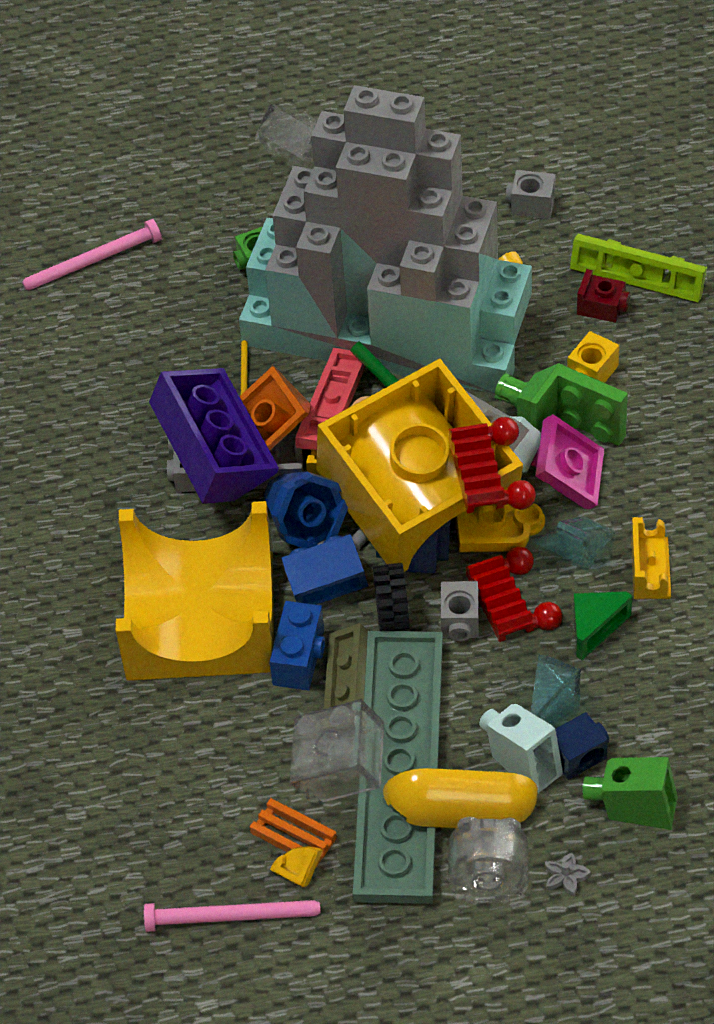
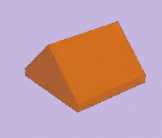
[239,366,311,451]

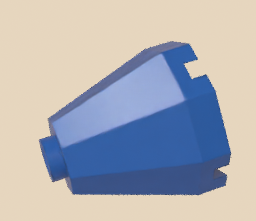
[264,471,348,548]

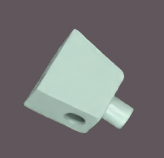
[479,704,563,793]

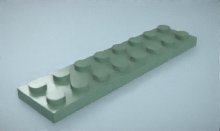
[353,631,443,904]

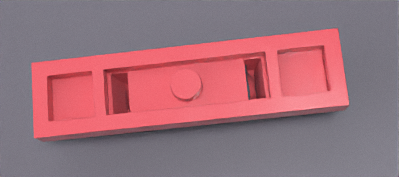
[295,348,365,450]

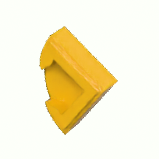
[270,846,323,887]

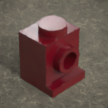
[577,269,630,323]

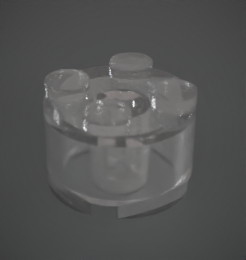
[448,817,529,904]

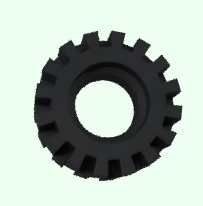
[373,563,410,631]

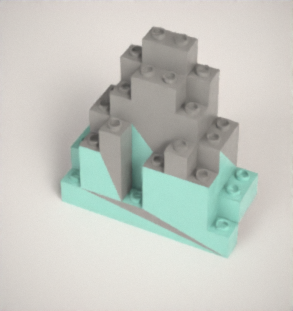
[239,85,532,393]

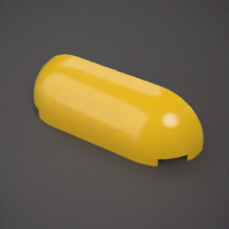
[383,768,538,830]

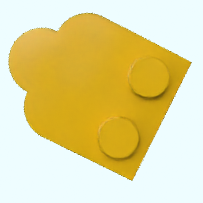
[455,503,545,552]

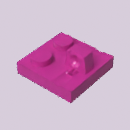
[531,414,604,509]

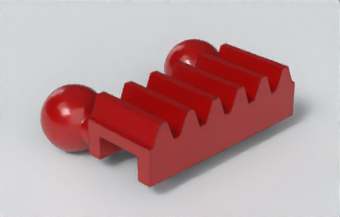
[448,417,536,514]
[466,546,563,642]

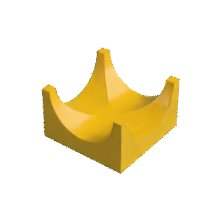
[116,501,275,681]

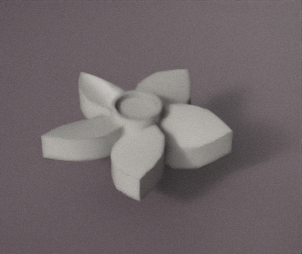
[545,853,591,896]

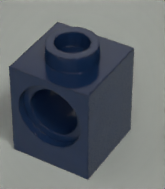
[555,712,610,780]

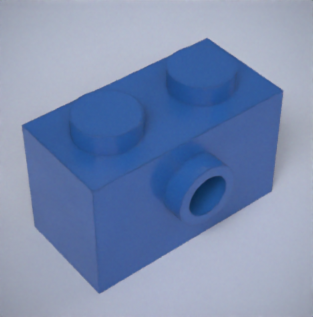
[281,534,369,605]
[270,601,325,690]

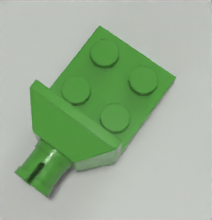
[495,363,628,446]

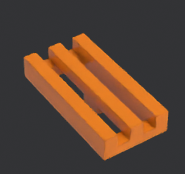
[250,798,337,867]

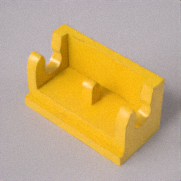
[631,517,671,599]

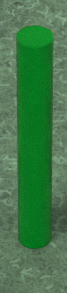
[350,341,399,387]

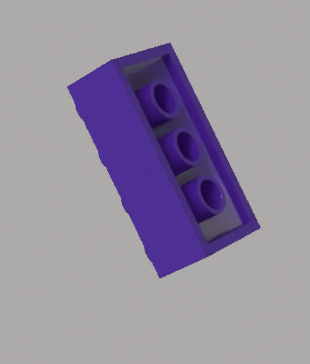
[149,368,279,504]

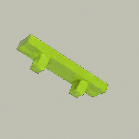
[570,234,707,302]

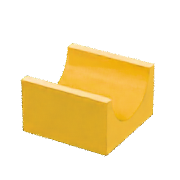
[317,358,523,572]

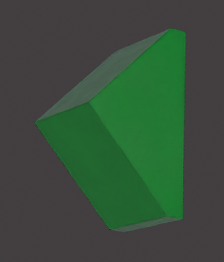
[573,591,632,660]

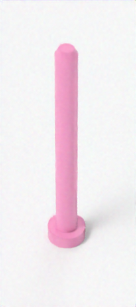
[22,219,162,290]
[144,900,320,932]

